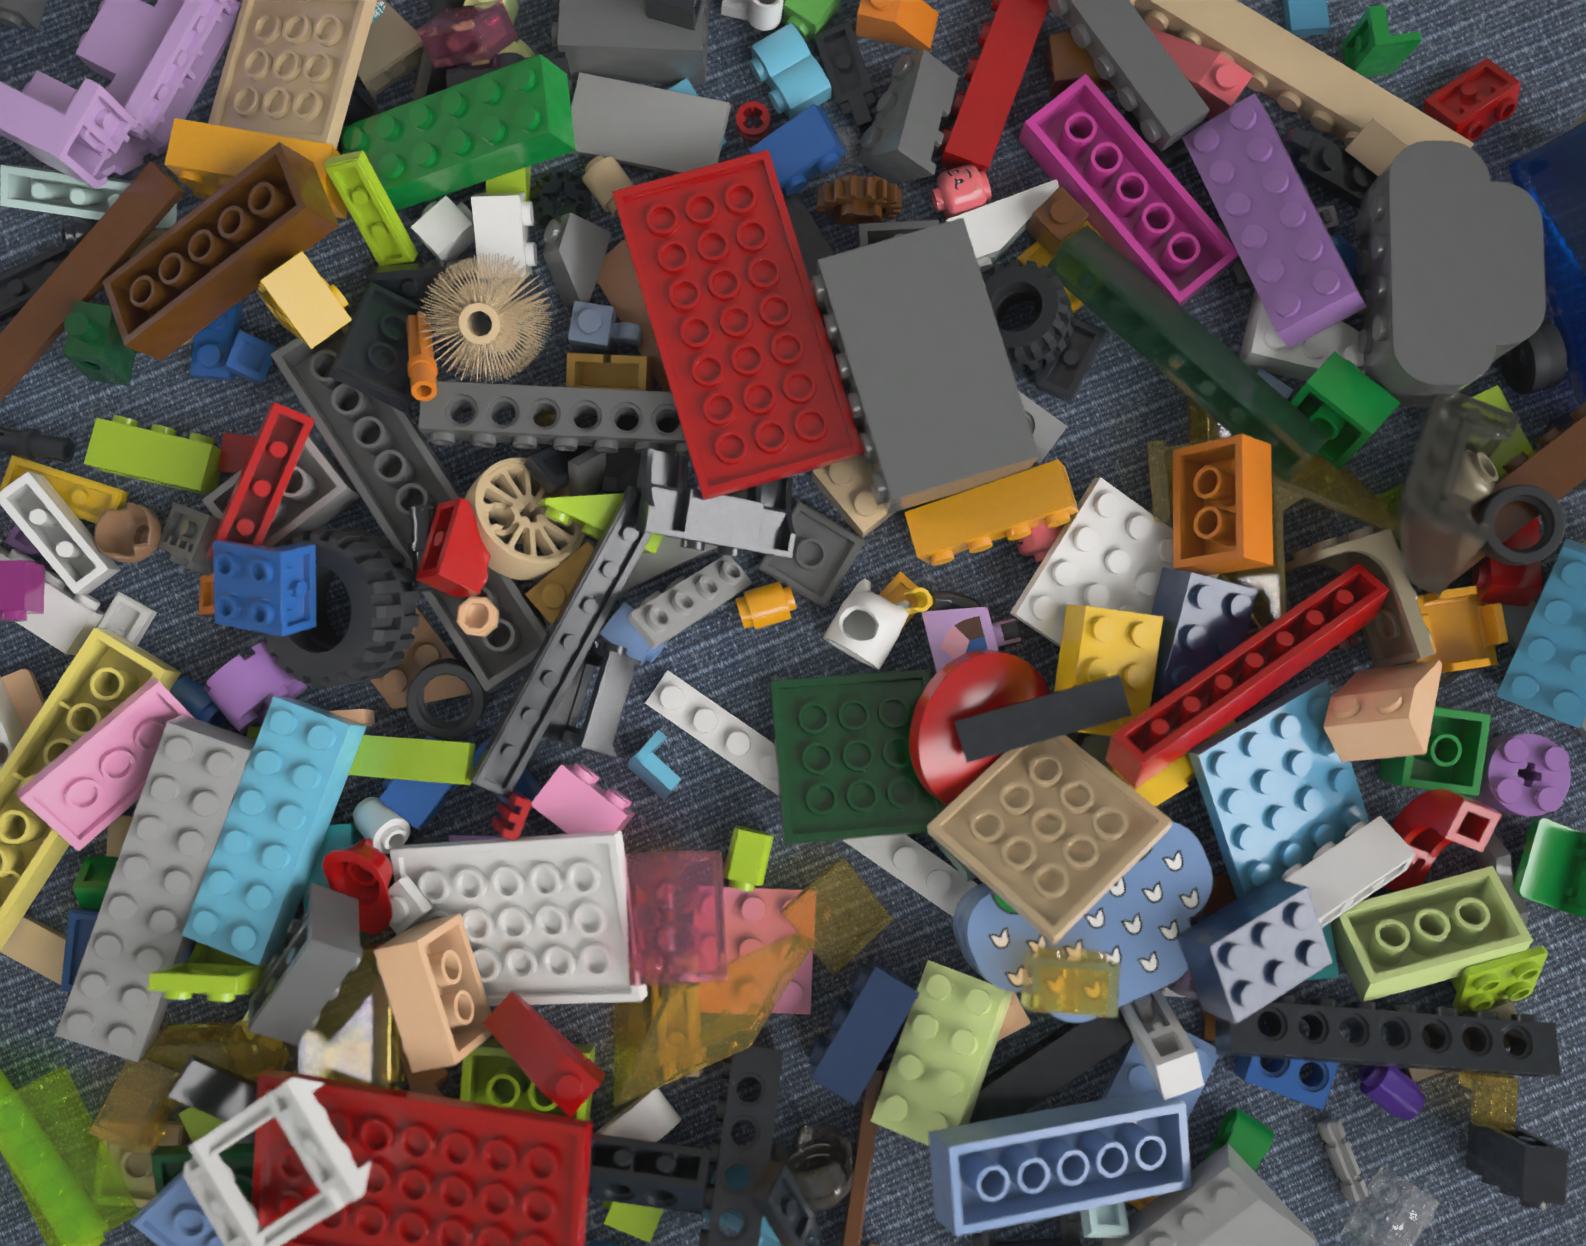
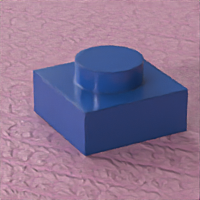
[222,330,278,385]

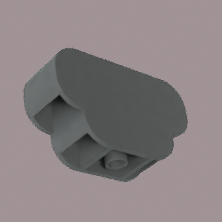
[1355,140,1546,407]

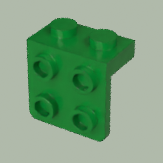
[1513,816,1586,918]

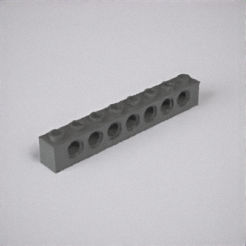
[419,381,690,457]

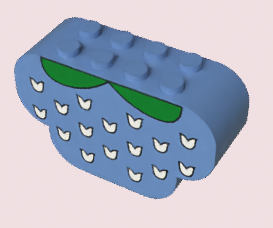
[953,822,1213,1023]

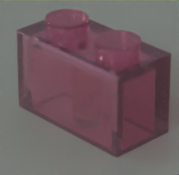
[417,0,518,68]

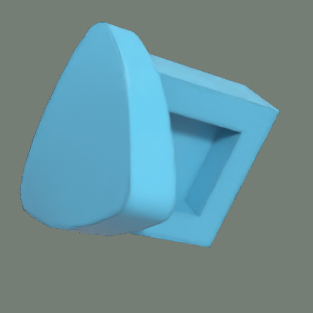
[628,730,681,800]

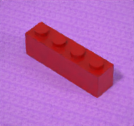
[206,402,315,560]

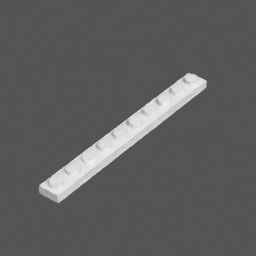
[645,671,978,917]

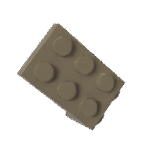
[1282,526,1435,668]

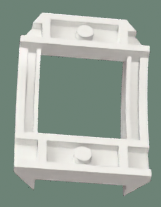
[183,1077,371,1246]

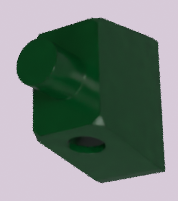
[64,301,137,387]

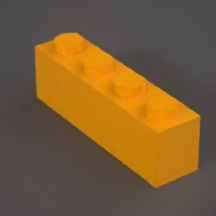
[904,459,1079,566]

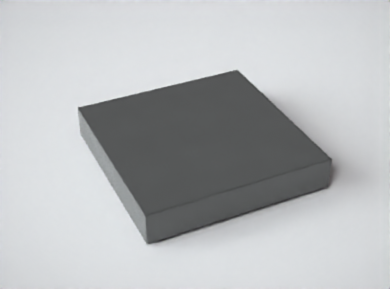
[757,501,866,609]

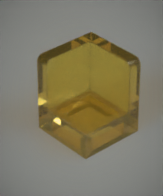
[1459,1072,1518,1130]

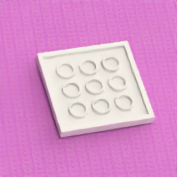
[1010,477,1219,647]

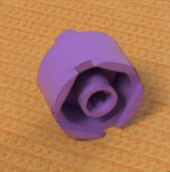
[204,640,307,732]
[1478,734,1571,816]

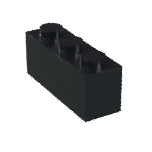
[1466,1118,1570,1210]

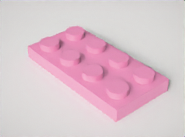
[16,677,195,851]

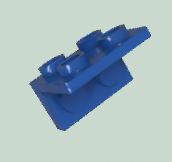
[213,540,316,637]

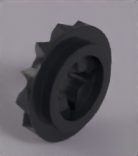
[530,170,592,229]

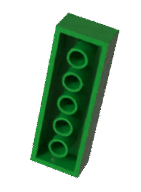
[340,54,576,211]

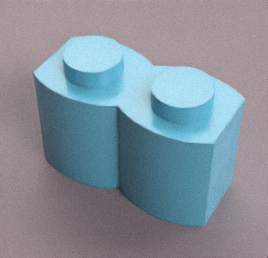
[749,23,831,120]

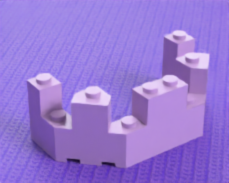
[0,0,242,189]

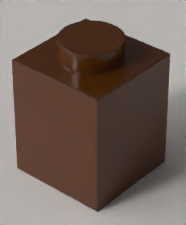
[1026,186,1090,257]

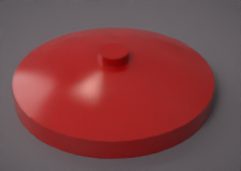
[910,650,1050,806]

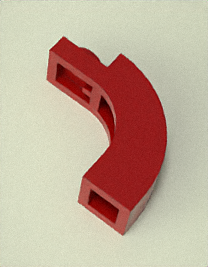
[1383,789,1502,892]

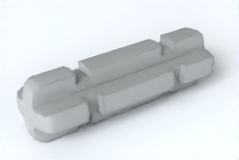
[1317,1117,1368,1201]

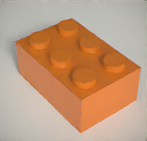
[1173,434,1273,576]

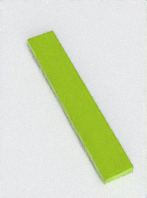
[247,726,475,785]

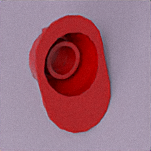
[322,838,393,934]

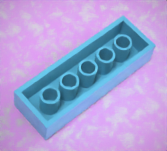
[182,696,367,966]

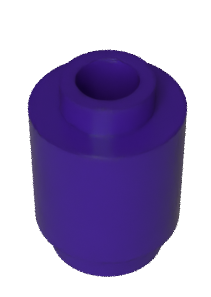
[1359,1065,1425,1121]

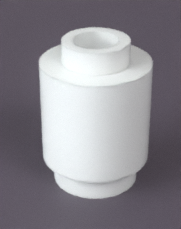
[353,797,410,854]

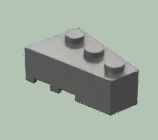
[856,49,959,184]

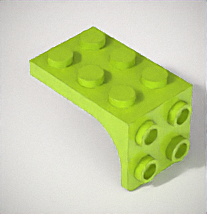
[148,942,284,1001]

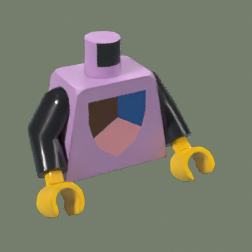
[904,588,1021,673]

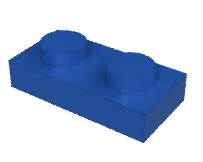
[190,302,242,381]

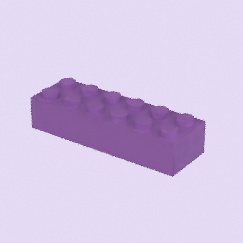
[1182,93,1367,348]

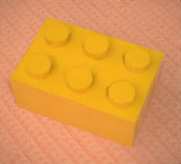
[1054,604,1163,736]

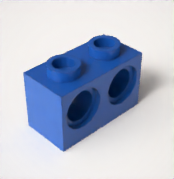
[1233,1025,1339,1110]

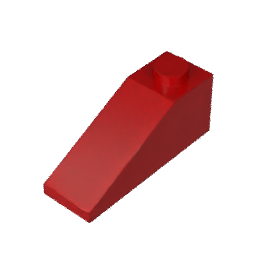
[483,990,606,1118]

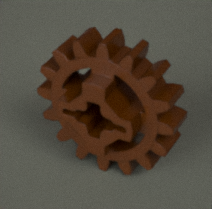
[817,174,902,226]

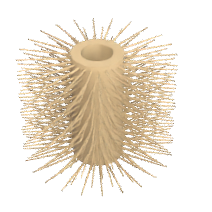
[418,253,554,384]

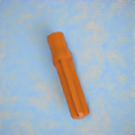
[406,311,438,401]

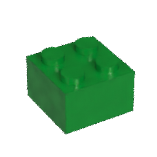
[1276,351,1401,471]
[1378,706,1491,796]

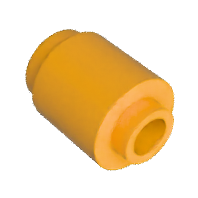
[735,581,797,630]

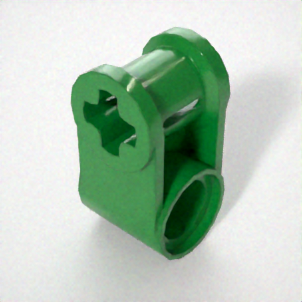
[1202,1107,1274,1172]

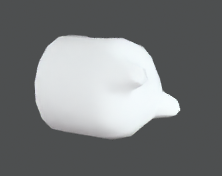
[823,579,911,670]

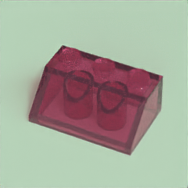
[625,851,728,987]

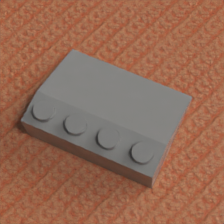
[1102,1143,1317,1246]

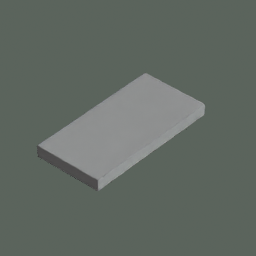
[569,72,731,175]

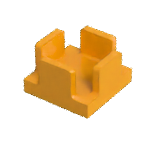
[1410,586,1508,673]

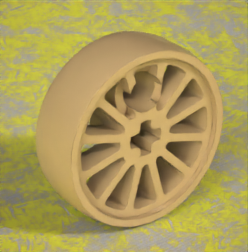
[465,458,585,581]

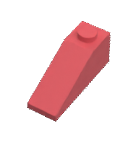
[1149,27,1253,120]

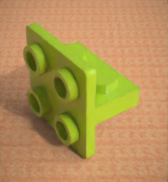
[1450,946,1548,1013]

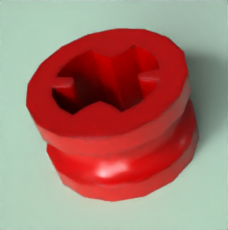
[736,101,771,143]

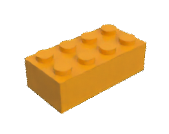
[164,118,348,219]

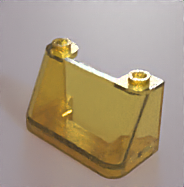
[298,943,404,1090]

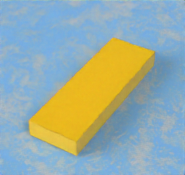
[0,455,129,524]

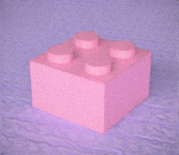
[531,763,635,834]

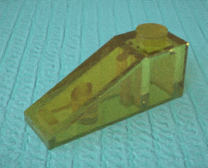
[145,1020,291,1083]

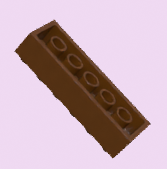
[102,142,339,360]

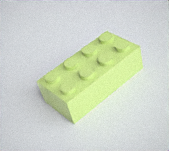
[1330,866,1533,1002]
[871,960,1013,1146]

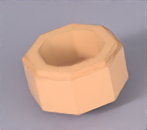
[456,596,499,637]

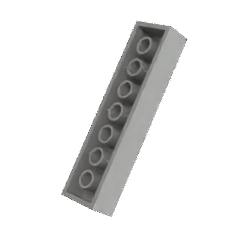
[55,714,256,1062]

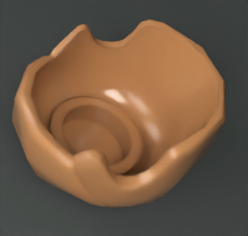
[94,502,162,564]

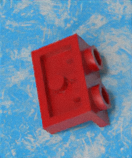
[1423,58,1521,142]

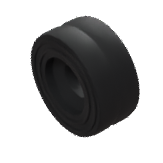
[1499,318,1567,395]

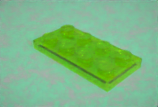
[0,1065,139,1246]

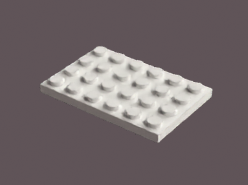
[389,830,648,1006]

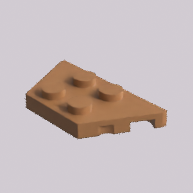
[371,605,471,710]

